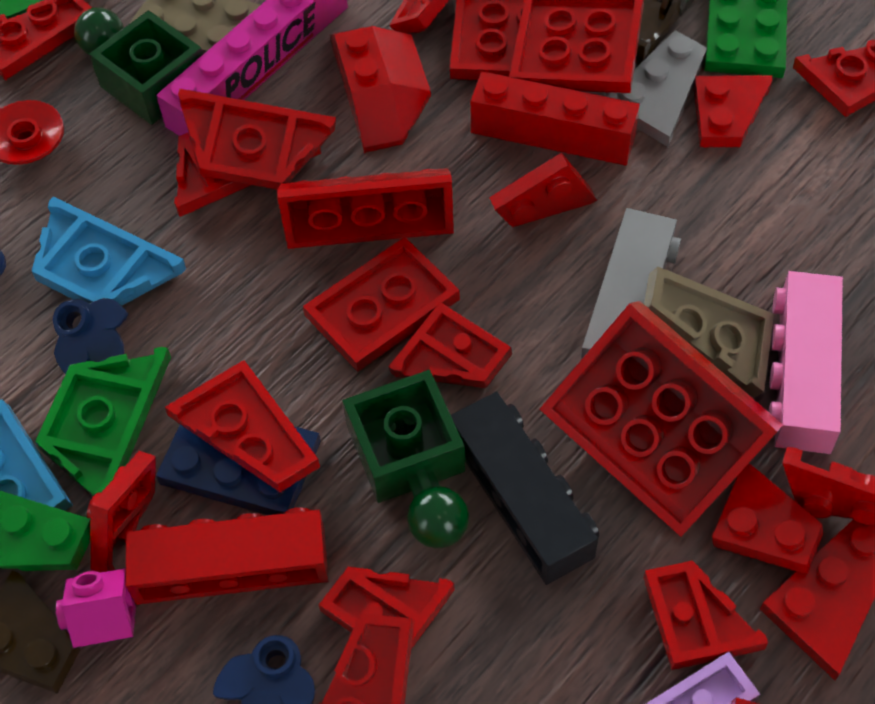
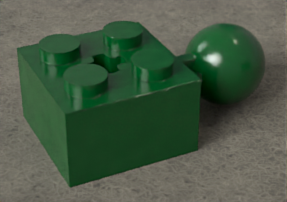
[74,7,203,125]
[342,369,469,548]

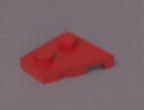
[693,75,773,148]
[489,152,597,227]
[388,302,512,388]
[782,447,875,525]
[87,451,156,573]
[712,464,823,575]
[643,560,768,670]
[318,566,455,649]

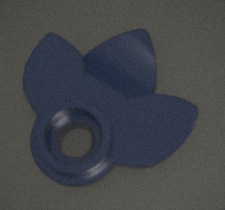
[53,298,128,374]
[213,635,315,704]

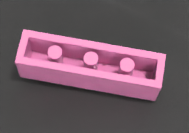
[769,271,843,454]

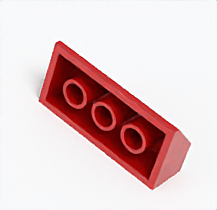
[277,168,454,249]

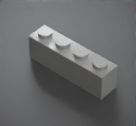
[581,208,681,359]

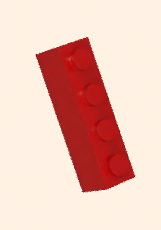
[470,71,640,166]
[126,507,329,605]

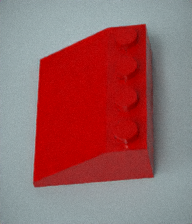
[539,301,783,537]

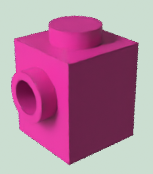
[56,568,136,648]

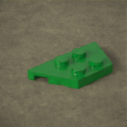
[35,347,171,496]

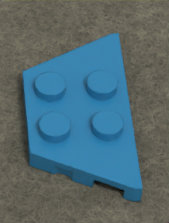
[32,197,186,306]

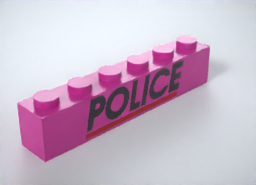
[156,0,348,136]

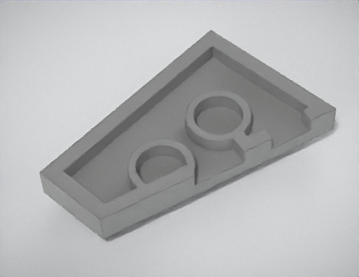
[606,30,707,147]

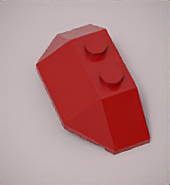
[329,26,431,153]

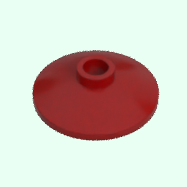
[0,100,64,165]

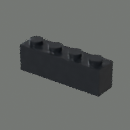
[451,391,600,585]

